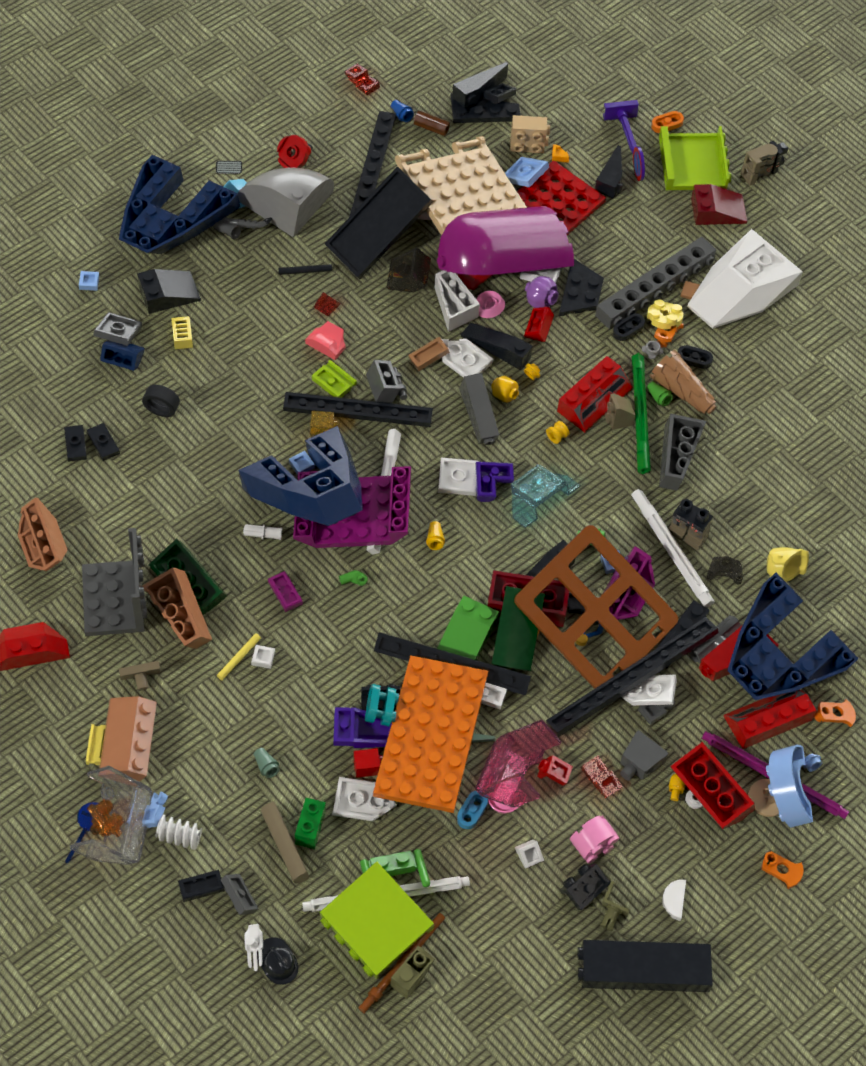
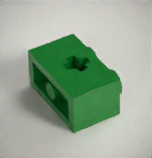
[295,798,326,849]

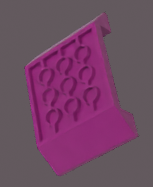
[293,466,411,548]

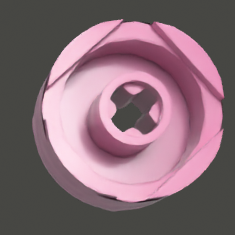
[570,815,619,864]

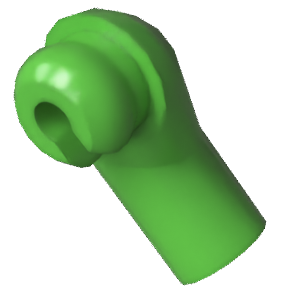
[339,570,368,586]

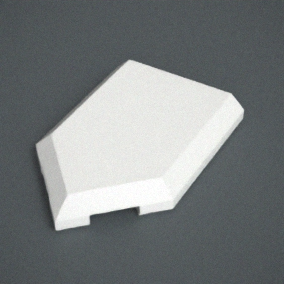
[441,339,494,378]
[621,675,677,706]
[332,777,397,821]

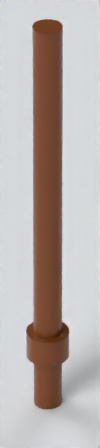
[358,913,445,1013]

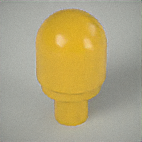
[669,773,685,801]

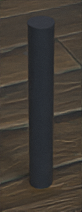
[278,264,332,275]

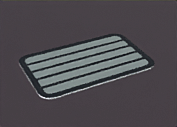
[216,161,242,174]

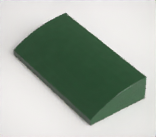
[149,538,228,615]
[492,586,545,671]

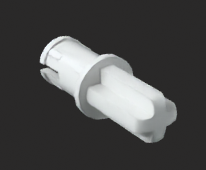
[243,524,282,540]

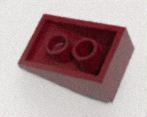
[691,184,747,225]

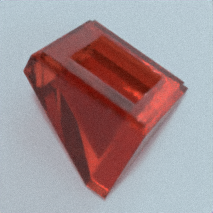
[314,292,341,316]

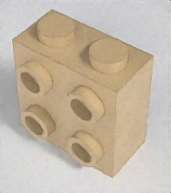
[510,115,550,153]

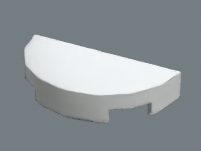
[662,880,686,921]

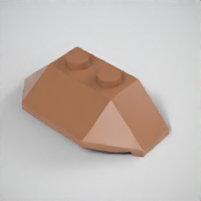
[18,497,67,571]

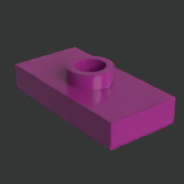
[268,571,303,612]

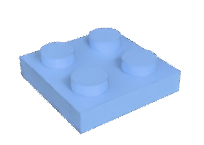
[505,157,549,187]

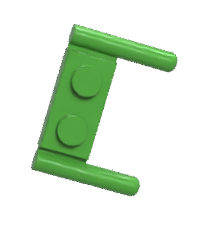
[360,849,430,887]

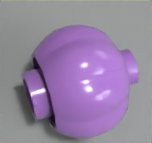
[525,276,559,308]

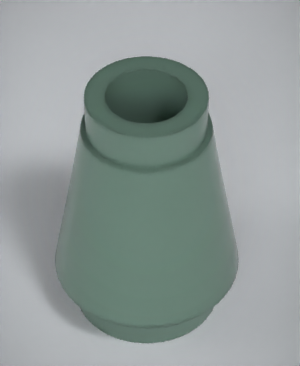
[254,748,280,778]

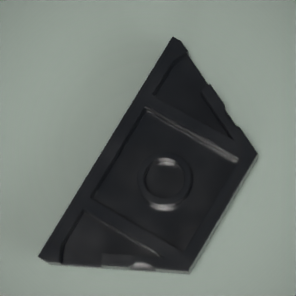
[559,259,604,316]

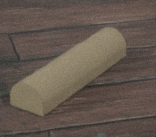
[260,801,309,883]

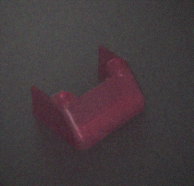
[475,719,562,808]

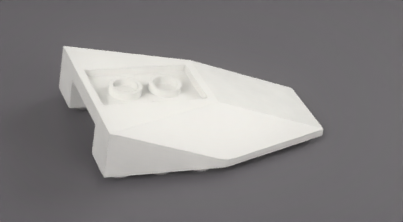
[687,229,803,329]

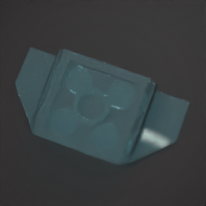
[511,464,580,528]

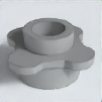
[642,340,663,359]

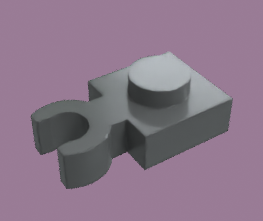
[638,700,675,725]

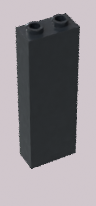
[577,940,713,992]

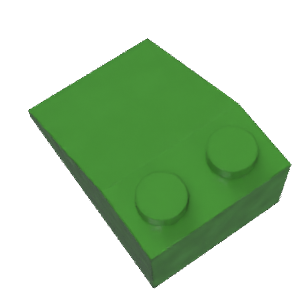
[437,596,499,660]

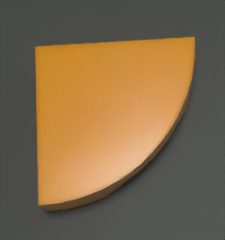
[552,144,569,163]

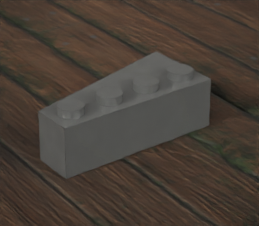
[659,414,706,491]

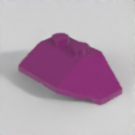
[603,546,655,620]

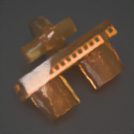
[87,799,124,837]

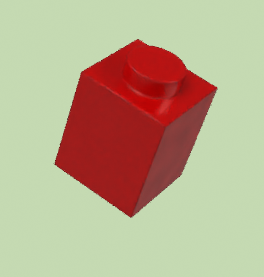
[353,748,383,778]

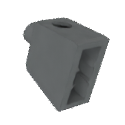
[620,730,669,781]

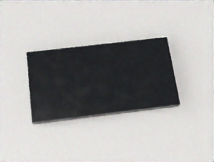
[325,166,434,279]

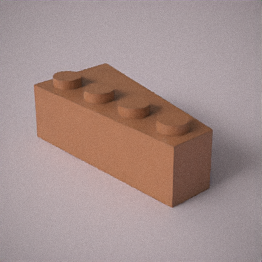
[142,567,212,649]

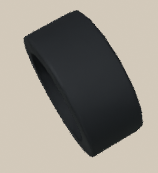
[142,384,180,417]

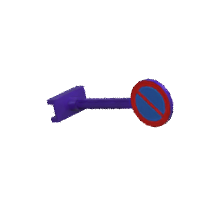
[603,100,645,181]

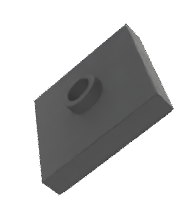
[94,312,142,346]

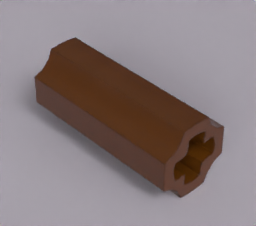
[414,110,450,136]

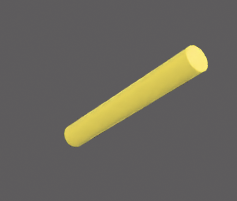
[217,633,261,680]

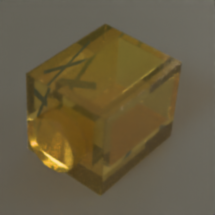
[310,411,338,437]

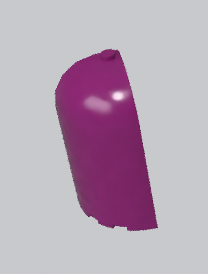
[437,206,574,275]

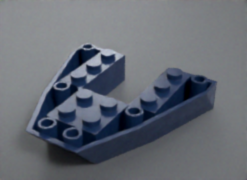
[119,155,241,254]
[238,426,363,526]
[727,572,859,700]

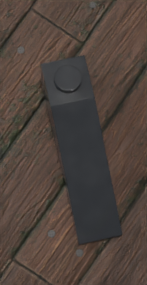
[452,62,508,108]
[461,322,533,370]

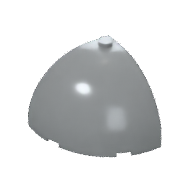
[238,168,334,237]

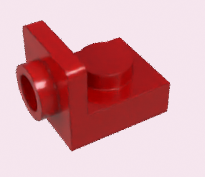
[537,755,573,786]

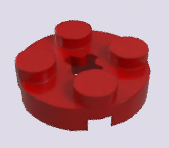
[277,135,311,168]

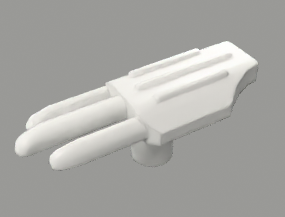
[244,924,263,971]

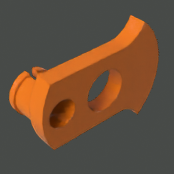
[654,324,684,347]
[814,699,856,727]
[762,851,804,889]

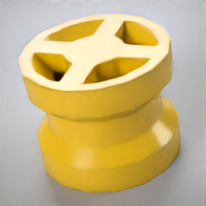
[546,421,570,444]

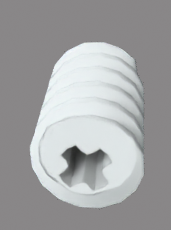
[155,815,202,850]

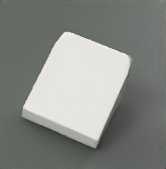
[515,840,544,868]

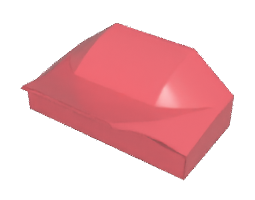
[305,321,346,360]

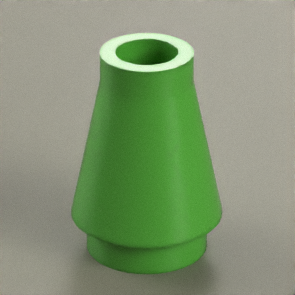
[647,381,673,407]

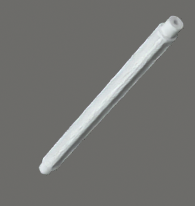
[302,876,470,912]

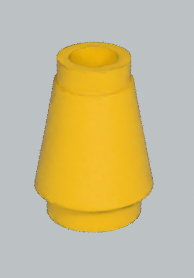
[426,521,445,550]

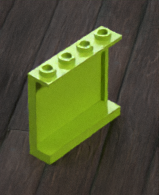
[659,126,732,190]
[320,862,434,979]

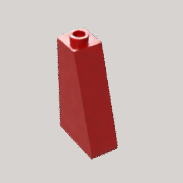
[699,625,779,681]

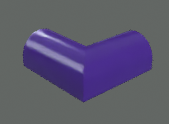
[475,462,514,502]

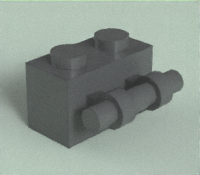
[366,360,407,403]

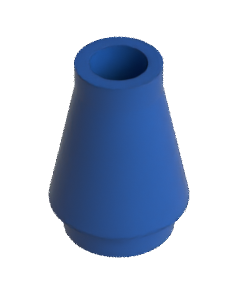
[391,100,414,122]

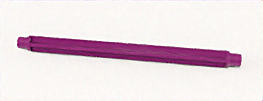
[701,731,849,819]

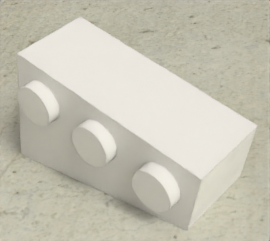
[435,270,480,332]

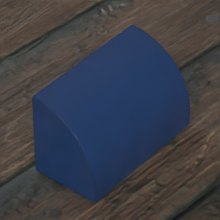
[100,340,145,371]

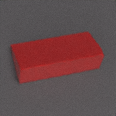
[524,307,554,342]

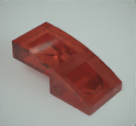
[344,63,380,95]
[580,755,623,798]

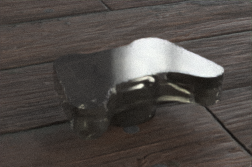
[707,556,743,585]

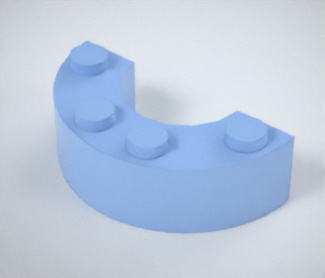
[766,744,813,828]

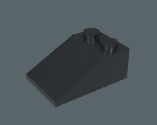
[137,269,201,314]

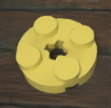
[647,300,683,329]

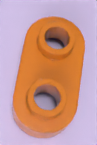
[651,111,684,133]

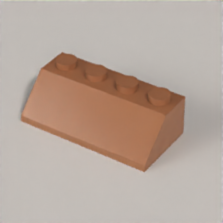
[99,696,157,784]

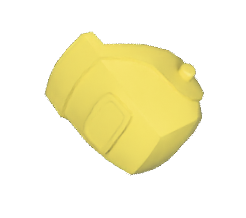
[767,547,809,582]

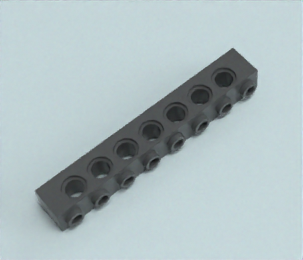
[595,237,716,330]

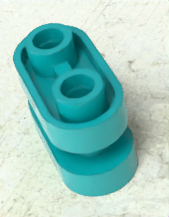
[365,684,399,727]

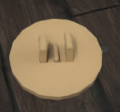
[748,779,779,817]

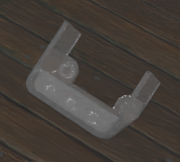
[70,766,153,865]

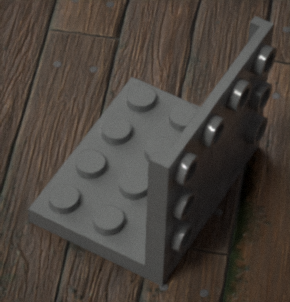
[82,528,147,636]

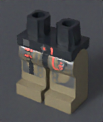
[740,140,788,186]
[668,498,713,550]

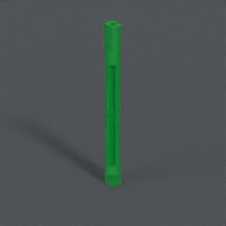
[631,353,651,474]

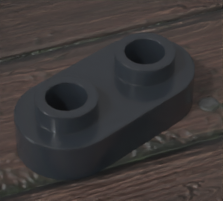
[613,313,645,341]
[678,345,713,369]

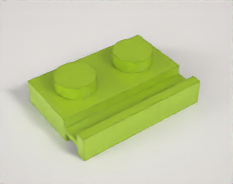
[312,360,357,398]

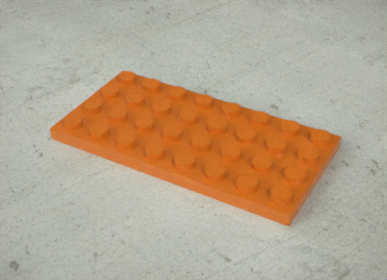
[373,656,488,813]

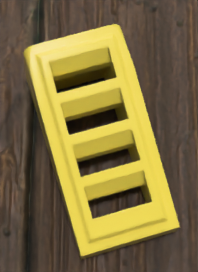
[171,316,193,349]

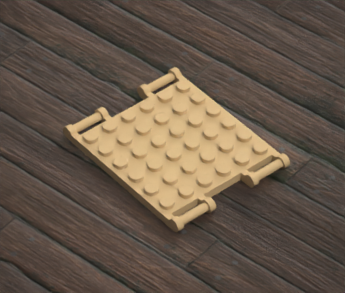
[395,136,527,235]

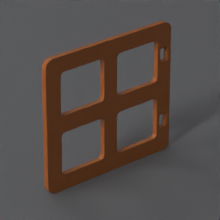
[514,525,678,689]

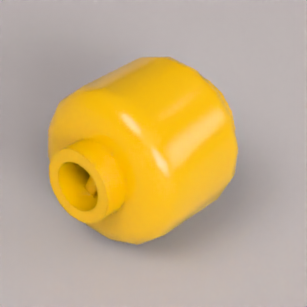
[491,376,519,403]

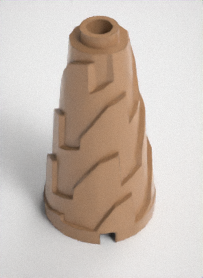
[650,350,717,414]

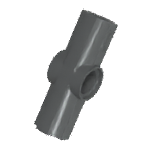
[689,615,741,663]

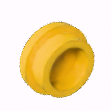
[524,363,541,380]

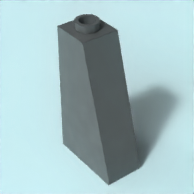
[459,373,499,445]

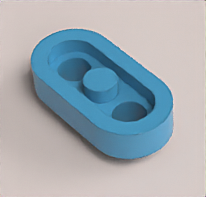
[457,791,488,829]

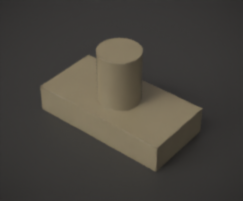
[119,661,160,691]

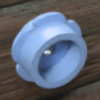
[803,753,822,772]

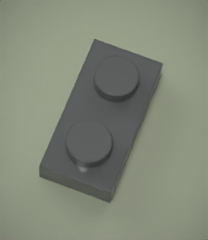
[221,874,258,915]

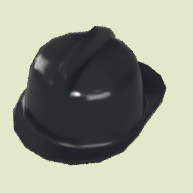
[257,937,299,985]

